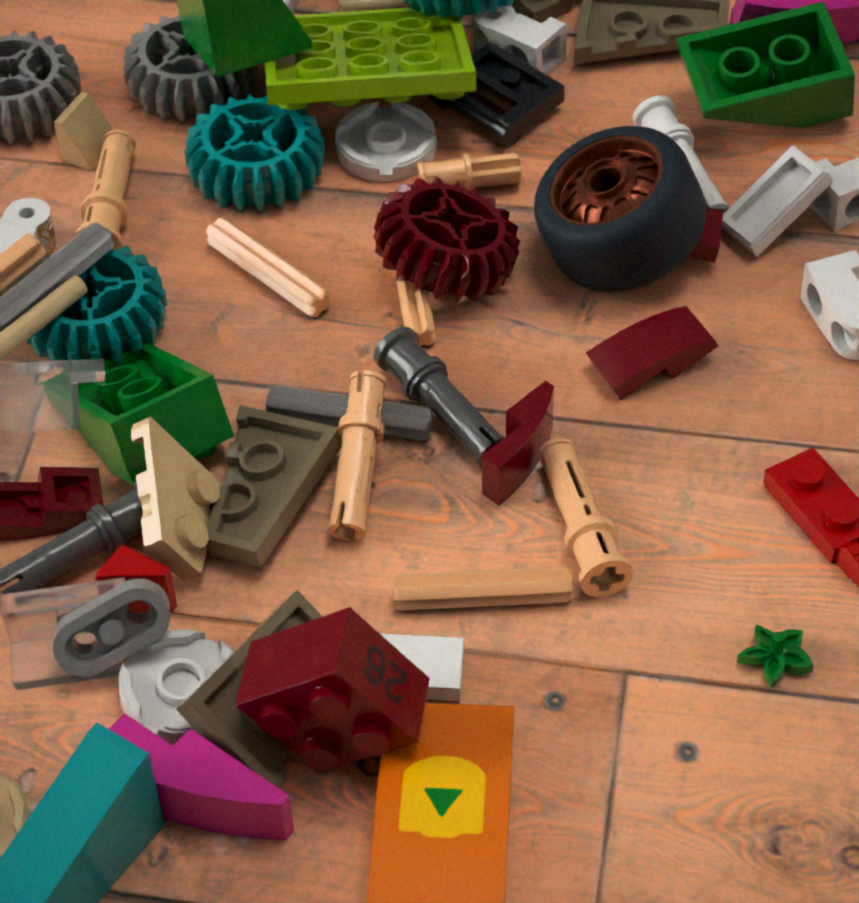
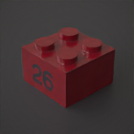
[235,607,430,773]

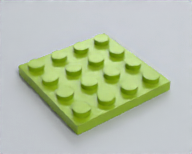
[265,7,477,110]

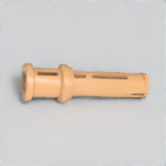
[74,129,136,251]
[538,437,633,598]

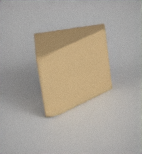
[54,92,113,170]

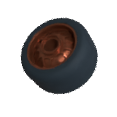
[534,126,706,292]

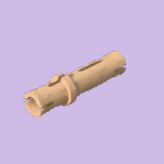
[327,370,387,541]

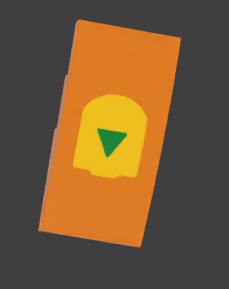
[366,703,515,903]

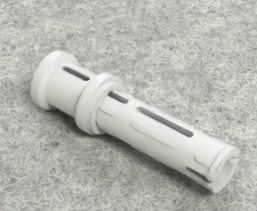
[632,95,730,214]

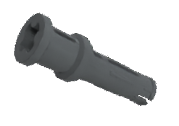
[373,327,505,467]
[0,481,143,608]

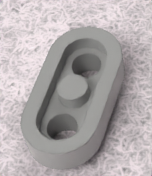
[53,579,170,677]

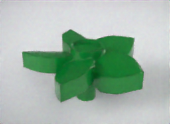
[737,625,813,687]

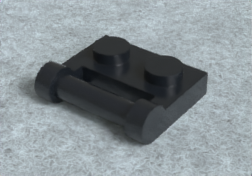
[429,42,565,148]

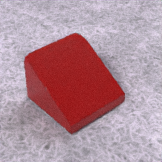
[95,545,177,613]

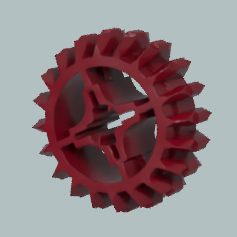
[373,177,520,303]

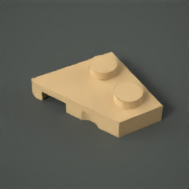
[131,417,222,582]

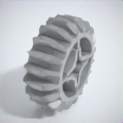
[123,14,258,124]
[0,30,82,146]

